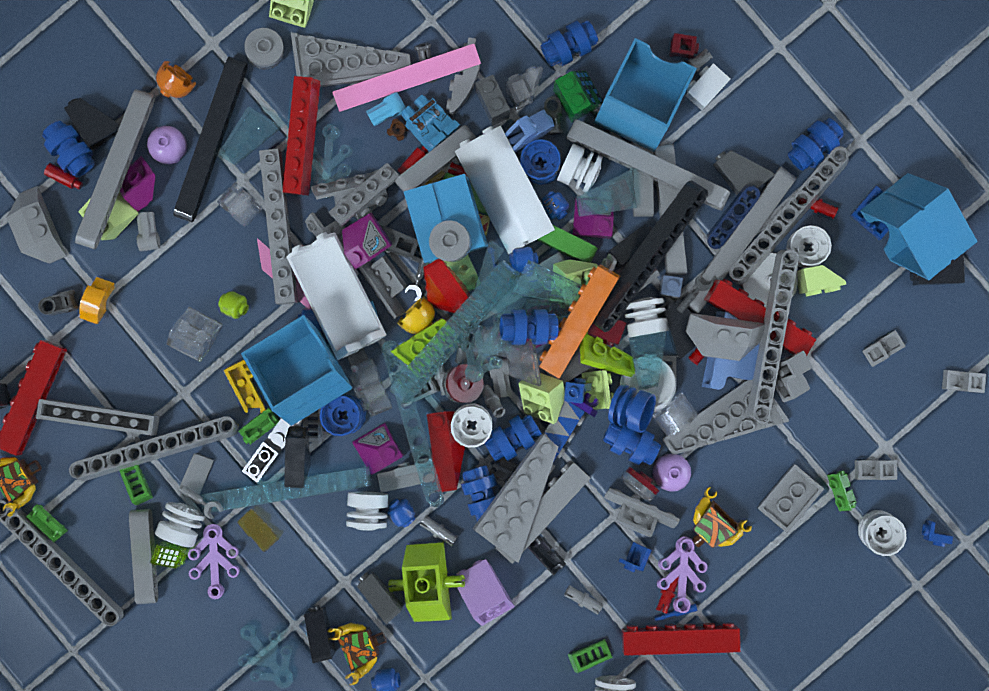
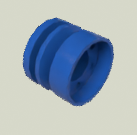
[520,139,562,185]
[608,384,656,433]
[320,395,366,436]

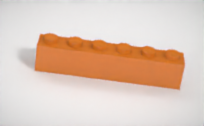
[539,264,620,378]

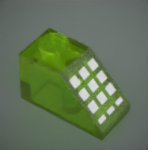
[150,540,188,569]

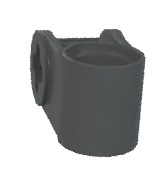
[38,290,79,316]

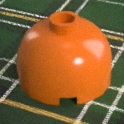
[156,61,196,98]

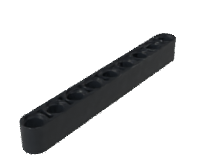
[173,56,248,223]
[592,180,708,332]

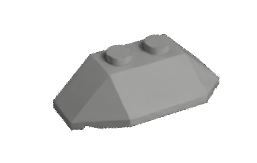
[6,186,67,264]
[686,313,765,361]

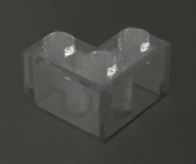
[350,358,392,417]

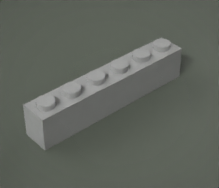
[36,399,160,435]
[495,461,591,564]

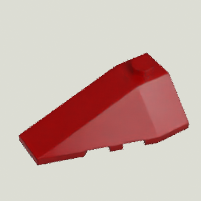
[423,259,475,314]
[427,411,468,493]

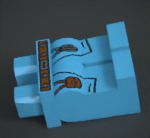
[401,95,460,152]

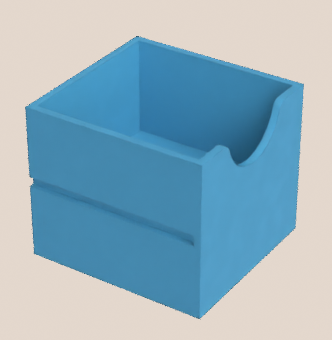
[594,38,697,152]
[860,173,978,280]
[403,174,488,263]
[241,315,353,426]

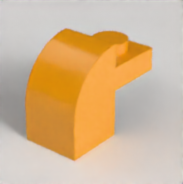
[79,277,114,324]

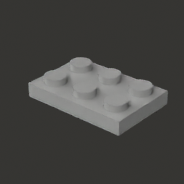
[756,464,824,533]

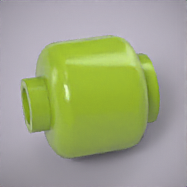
[218,291,249,319]

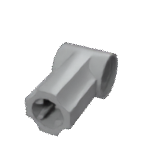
[137,212,161,251]
[488,358,512,398]

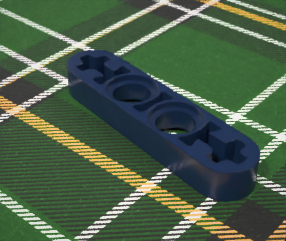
[706,184,760,249]

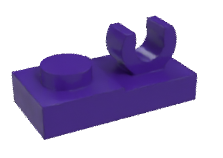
[564,389,599,418]

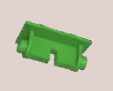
[238,407,279,445]
[827,470,857,511]
[26,504,68,543]

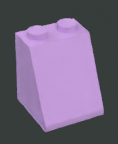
[456,559,515,626]

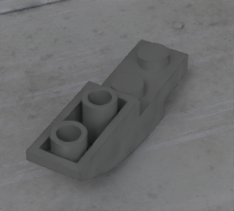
[380,225,430,265]

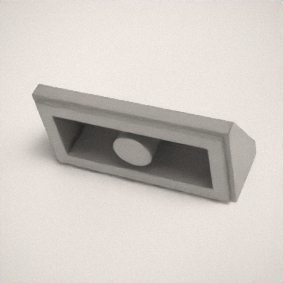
[179,453,214,495]

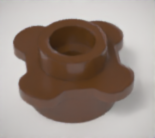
[387,119,408,141]

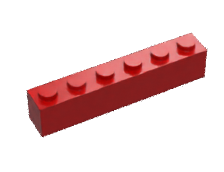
[283,76,321,196]
[704,278,817,356]
[0,340,67,456]
[622,623,741,655]

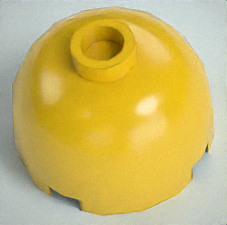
[397,296,435,334]

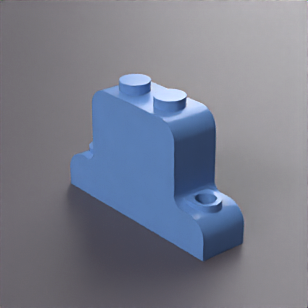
[505,110,554,154]
[702,311,760,390]

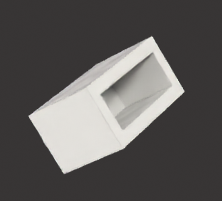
[685,63,730,110]

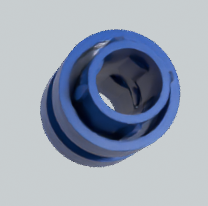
[540,20,598,67]
[788,118,844,171]
[42,121,95,177]
[499,309,559,345]
[485,415,542,462]
[603,423,661,465]
[461,465,497,522]

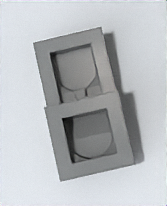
[862,330,906,367]
[942,370,986,393]
[855,460,897,480]

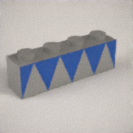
[542,401,585,475]

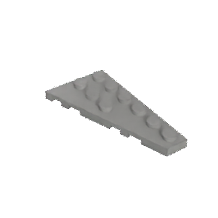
[291,32,411,87]
[662,379,789,455]
[472,434,558,563]

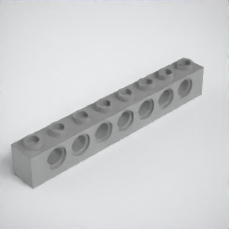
[259,149,298,305]

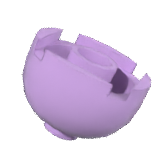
[147,126,187,165]
[653,453,691,492]

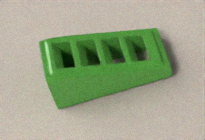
[119,465,153,505]
[568,639,613,673]

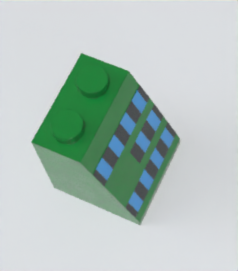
[553,71,603,123]

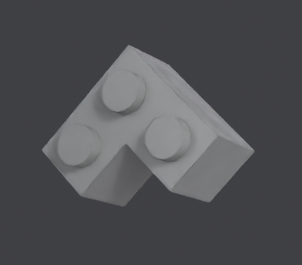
[766,350,813,402]

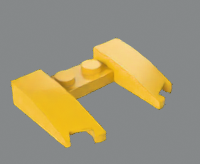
[224,360,266,413]

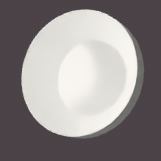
[741,253,798,308]
[620,357,676,412]

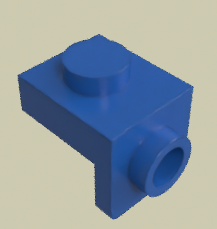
[564,378,592,404]
[922,520,953,547]
[619,542,652,572]

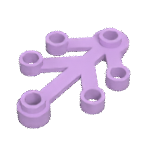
[188,524,240,599]
[657,537,707,613]

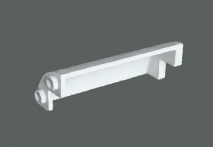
[455,126,555,254]
[286,232,386,360]

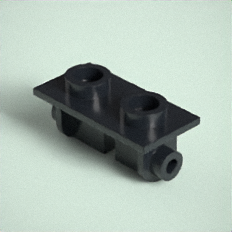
[489,458,519,481]
[528,536,566,576]

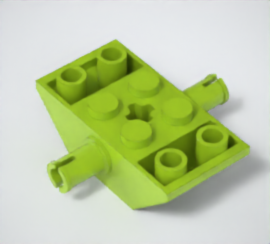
[388,542,465,622]

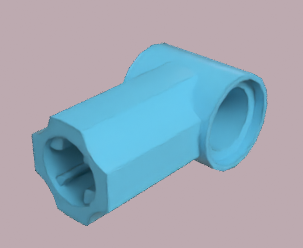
[366,92,406,126]

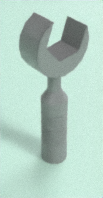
[180,486,223,519]

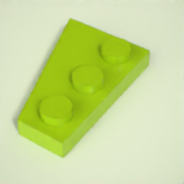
[390,318,457,376]
[579,332,635,377]

